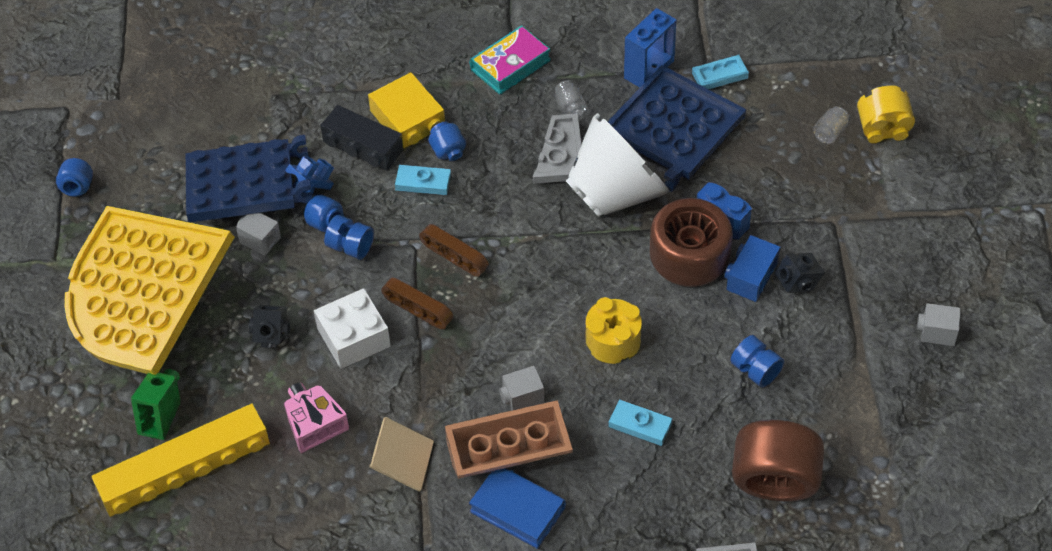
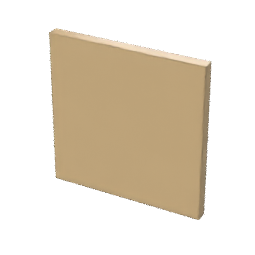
[370,417,434,491]

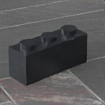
[320,105,404,171]

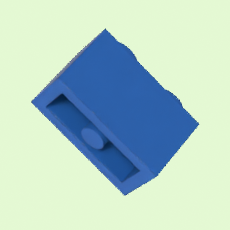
[724,235,780,302]

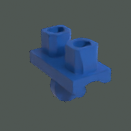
[285,156,334,194]

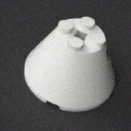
[566,113,669,217]

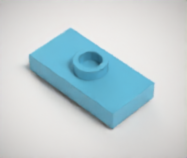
[692,55,749,89]
[395,165,451,195]
[609,399,672,446]

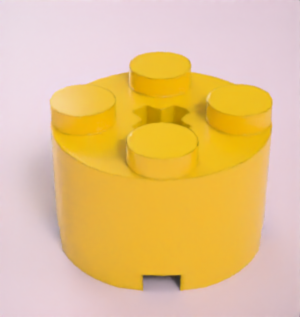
[857,86,915,143]
[586,297,642,364]

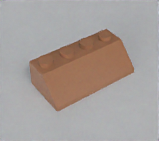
[445,400,573,479]

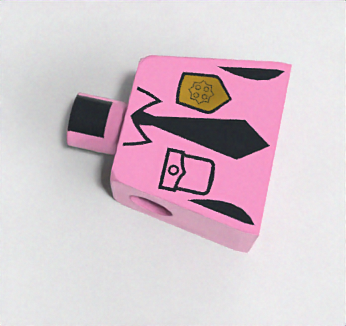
[284,383,349,453]

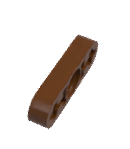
[419,224,489,277]
[381,278,454,329]

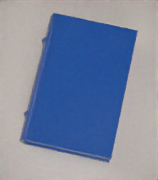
[469,468,566,549]

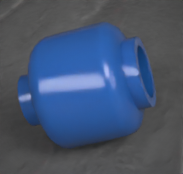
[428,122,467,161]
[56,158,93,197]
[304,195,344,233]

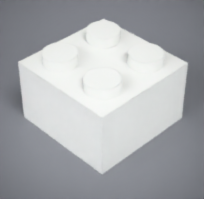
[314,288,391,369]

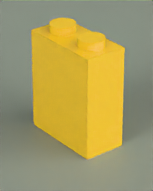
[368,72,445,148]

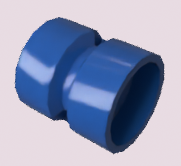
[324,215,374,260]
[730,335,784,388]

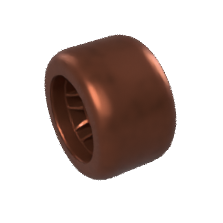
[650,198,733,287]
[732,420,824,501]

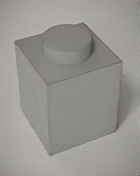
[236,213,281,256]
[917,303,960,346]
[499,366,545,411]

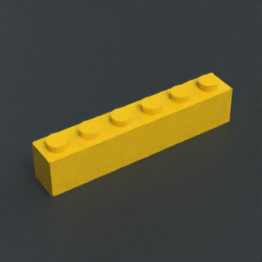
[91,404,270,517]

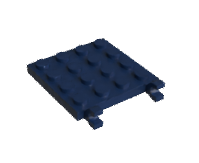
[608,65,746,192]
[185,135,313,223]

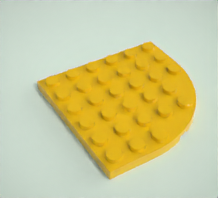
[65,206,235,375]

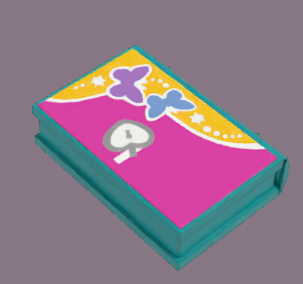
[469,25,551,95]

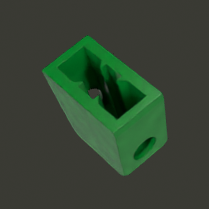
[131,369,180,440]

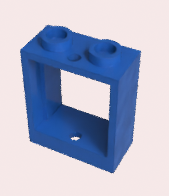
[624,8,677,88]

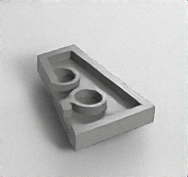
[533,114,581,184]

